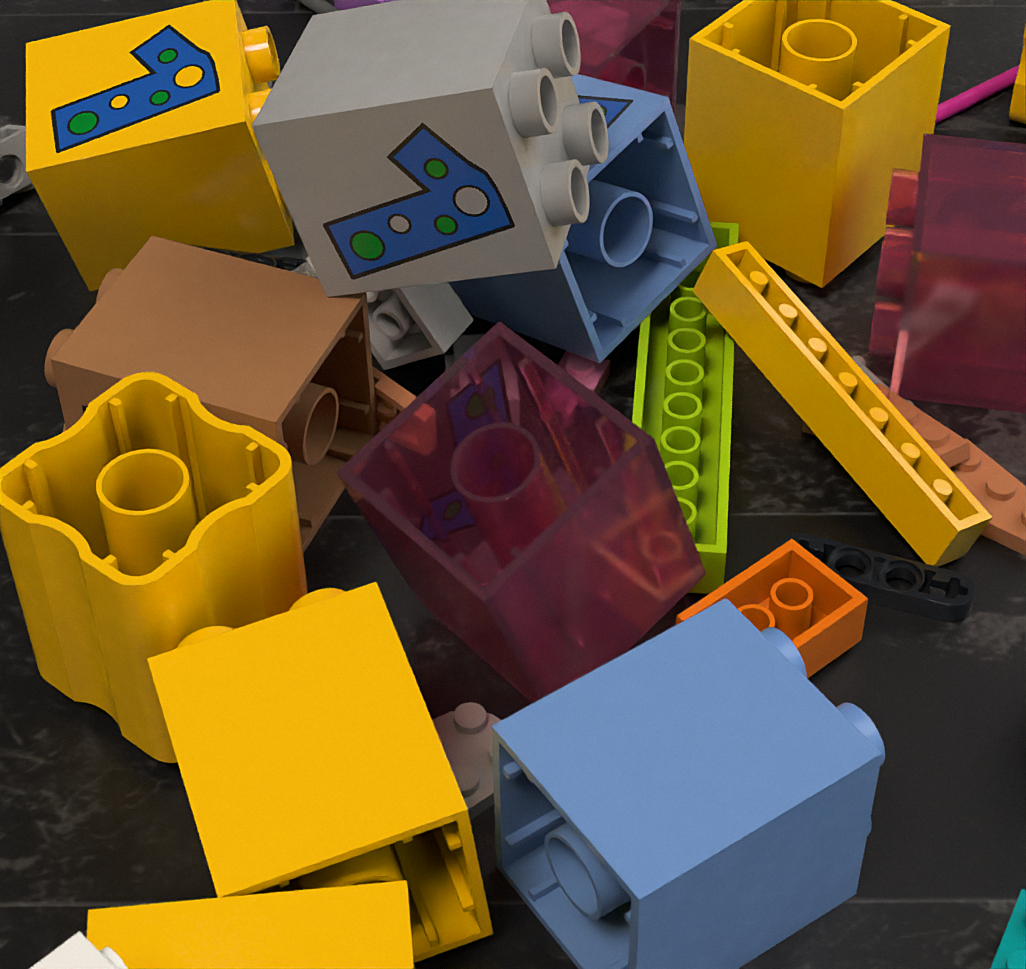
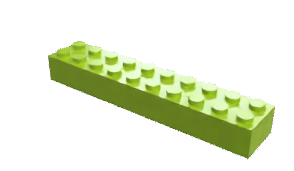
[620,222,739,594]

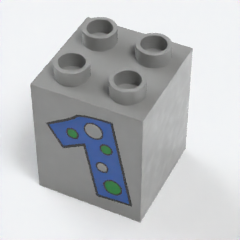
[252,0,609,297]

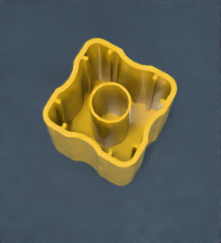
[0,372,308,763]

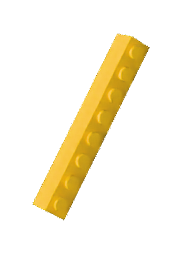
[692,241,993,567]

